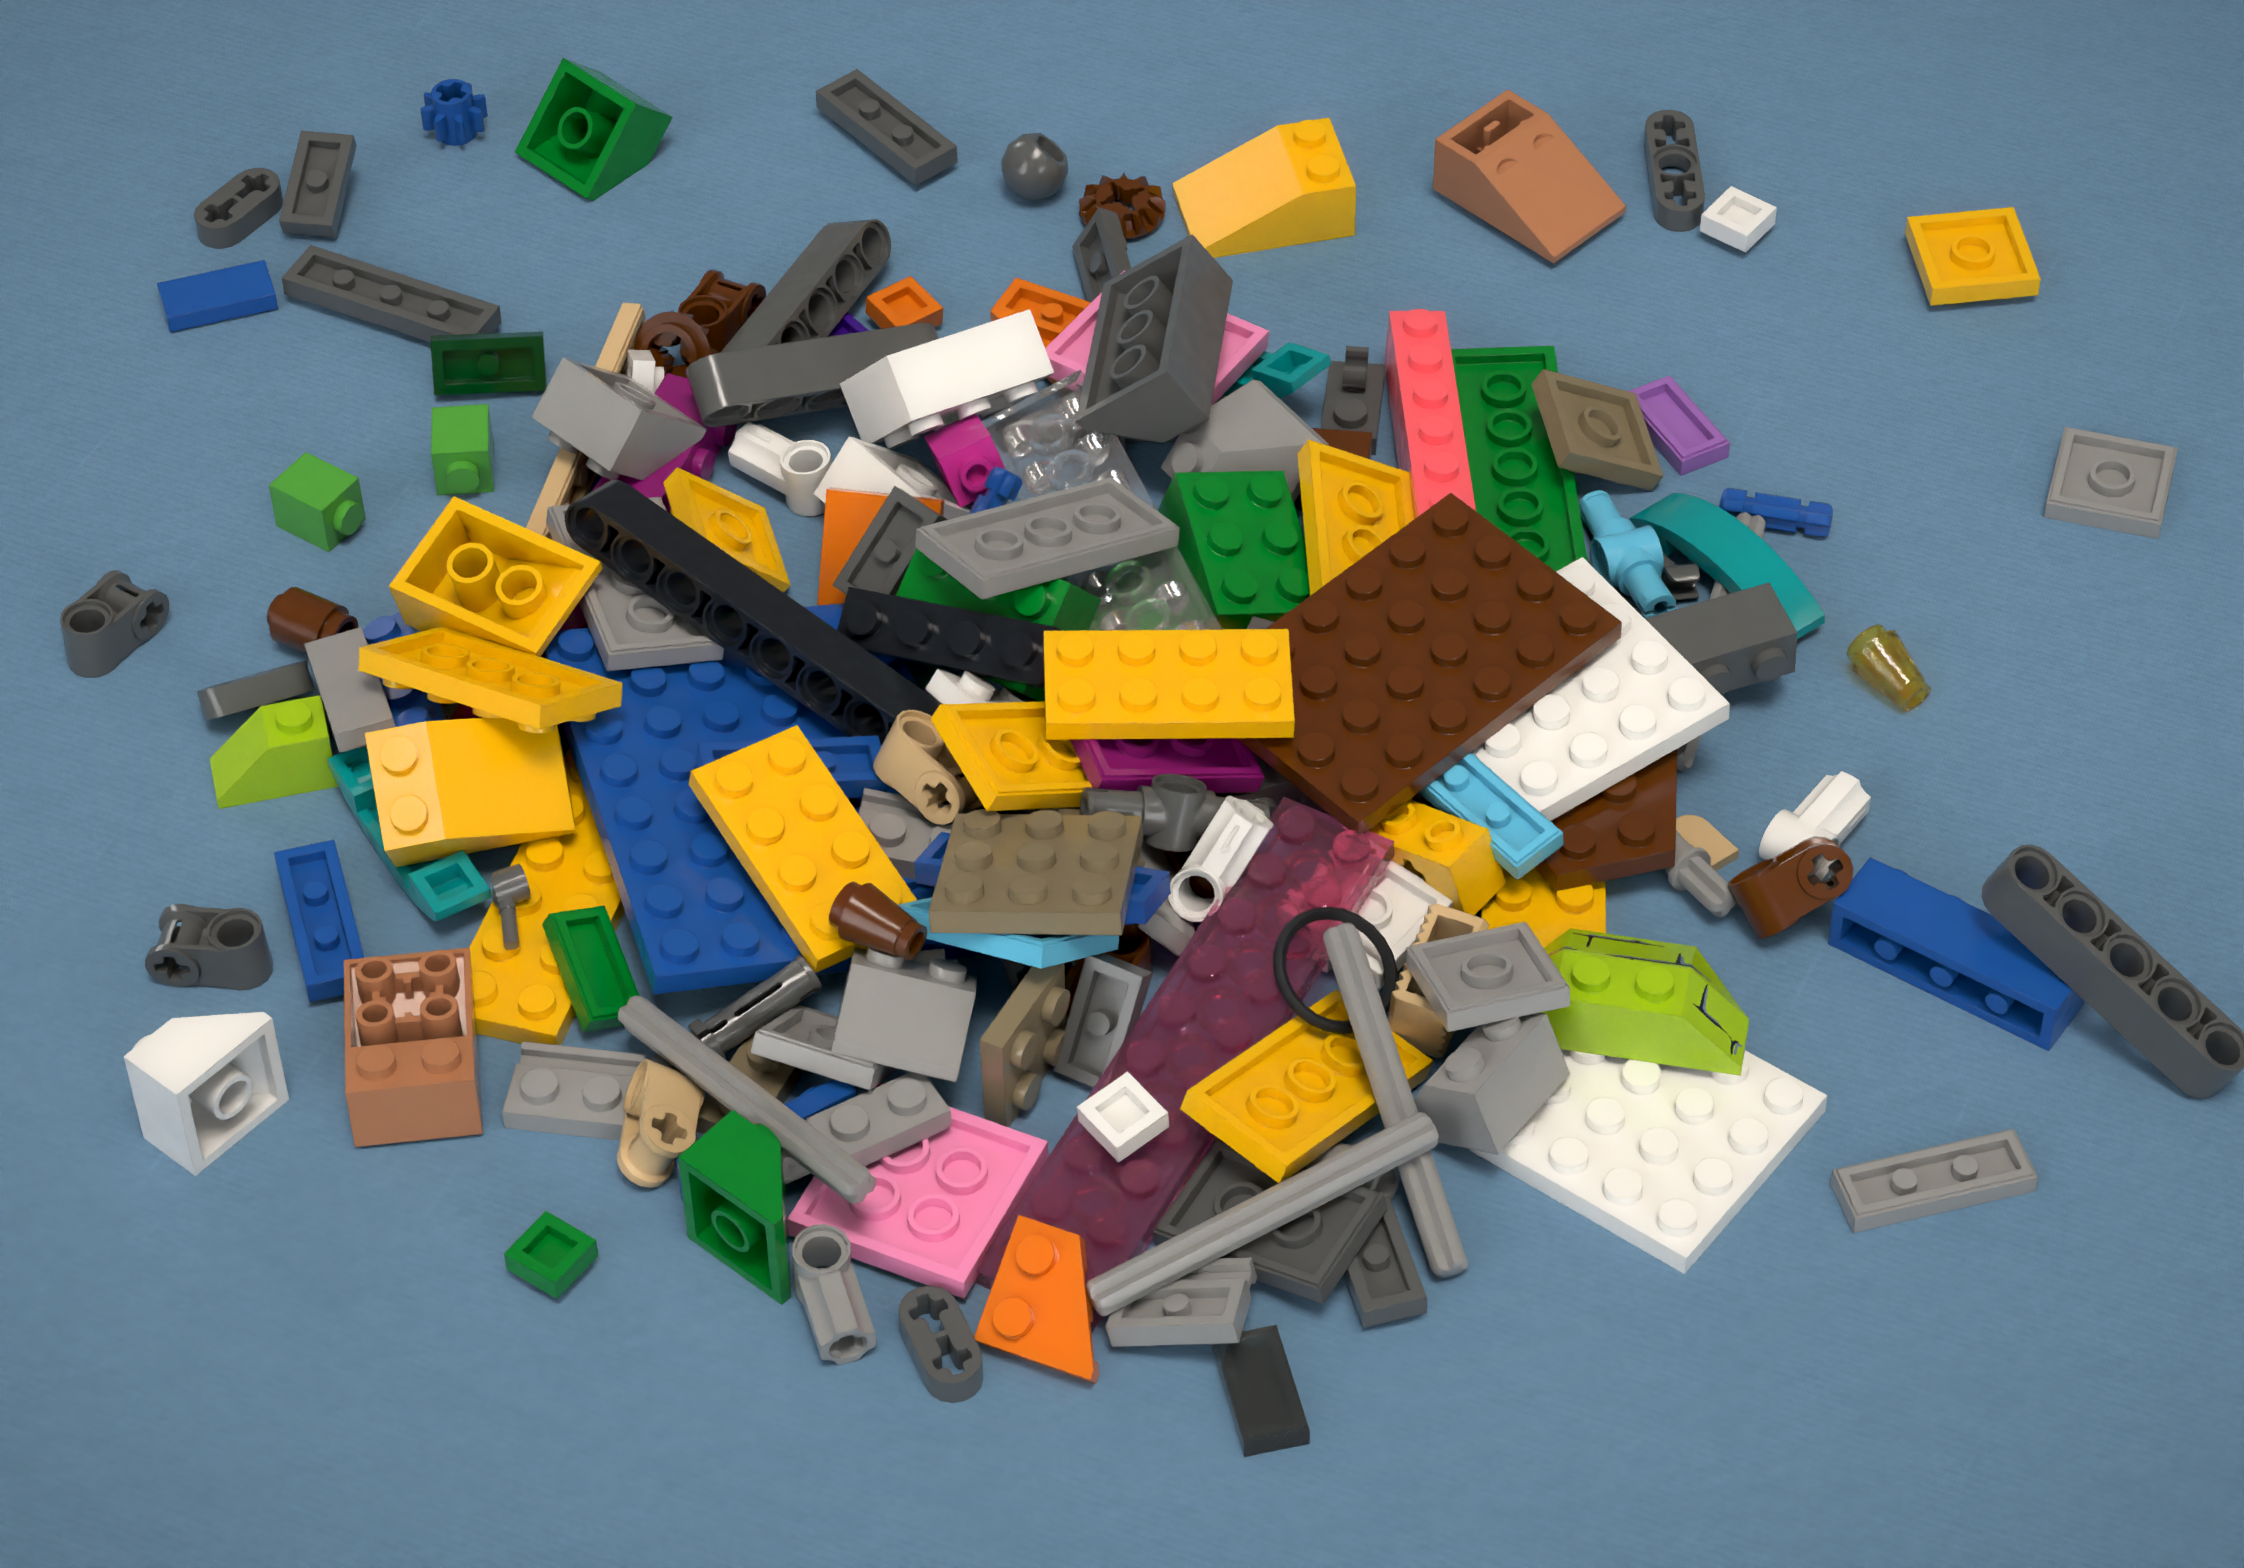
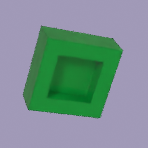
[504,1211,599,1299]

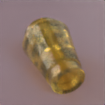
[1846,624,1931,712]

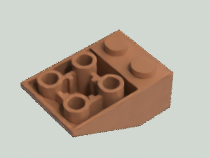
[1433,89,1626,264]
[344,947,483,1147]

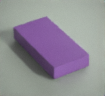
[1629,375,1730,476]

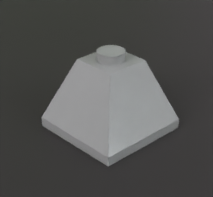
[1160,380,1329,503]

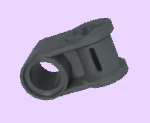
[60,570,169,677]
[145,904,273,991]

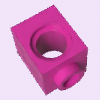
[924,414,1005,507]

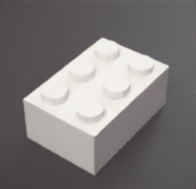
[840,309,1054,449]

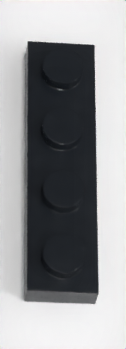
[837,587,1063,689]

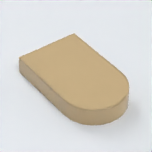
[1676,815,1739,871]

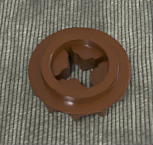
[1079,173,1166,239]
[634,310,718,378]

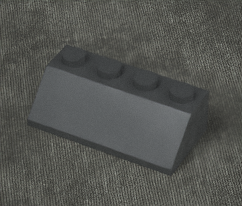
[1075,234,1233,443]

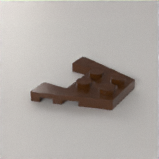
[1534,749,1677,891]

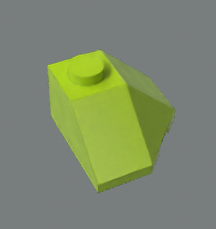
[209,695,338,809]

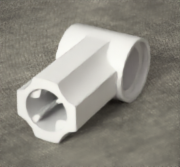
[728,422,832,516]
[1759,771,1871,881]
[1168,795,1274,922]

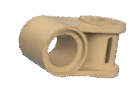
[873,710,983,825]
[617,1059,706,1188]

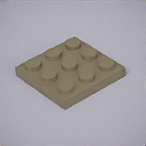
[929,809,1143,936]

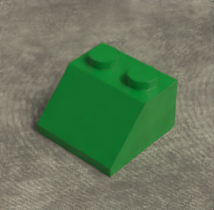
[515,58,673,201]
[678,1110,791,1305]

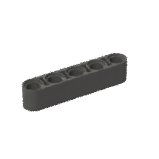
[721,219,891,353]
[686,323,939,427]
[1981,844,2244,1099]

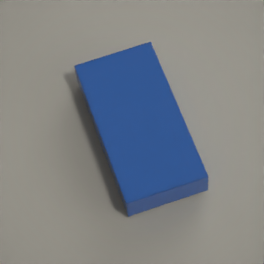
[157,260,278,332]

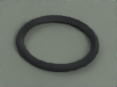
[1273,906,1398,1034]

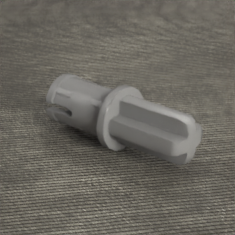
[1663,830,1738,918]

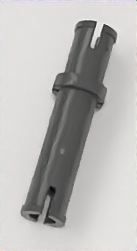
[648,955,822,1072]

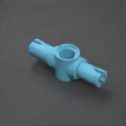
[1579,490,1676,618]

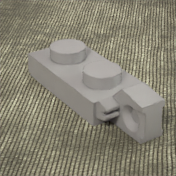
[781,1072,952,1184]

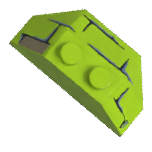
[1540,928,1749,1076]

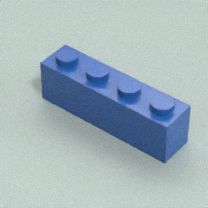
[1828,857,2085,1051]

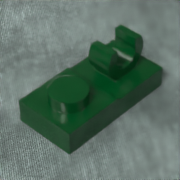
[430,331,547,395]

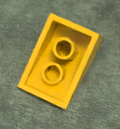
[1172,118,1356,258]
[389,496,603,657]
[365,718,577,868]

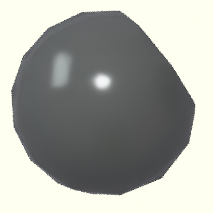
[1001,133,1068,200]

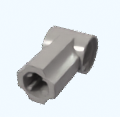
[792,1224,876,1365]

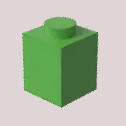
[431,404,494,496]
[269,452,366,552]

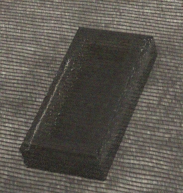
[1212,1325,1310,1457]

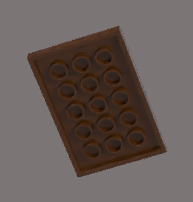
[1237,493,1622,838]

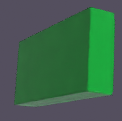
[542,905,639,1032]

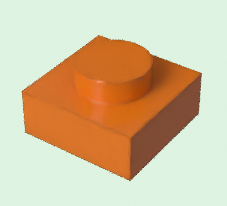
[865,276,943,329]

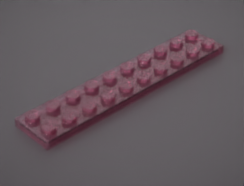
[976,797,1394,1333]

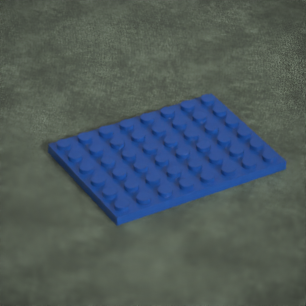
[541,603,985,995]

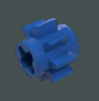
[420,79,488,146]

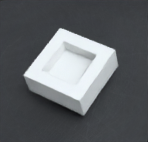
[1700,186,1777,253]
[626,350,664,393]
[1077,1071,1169,1163]

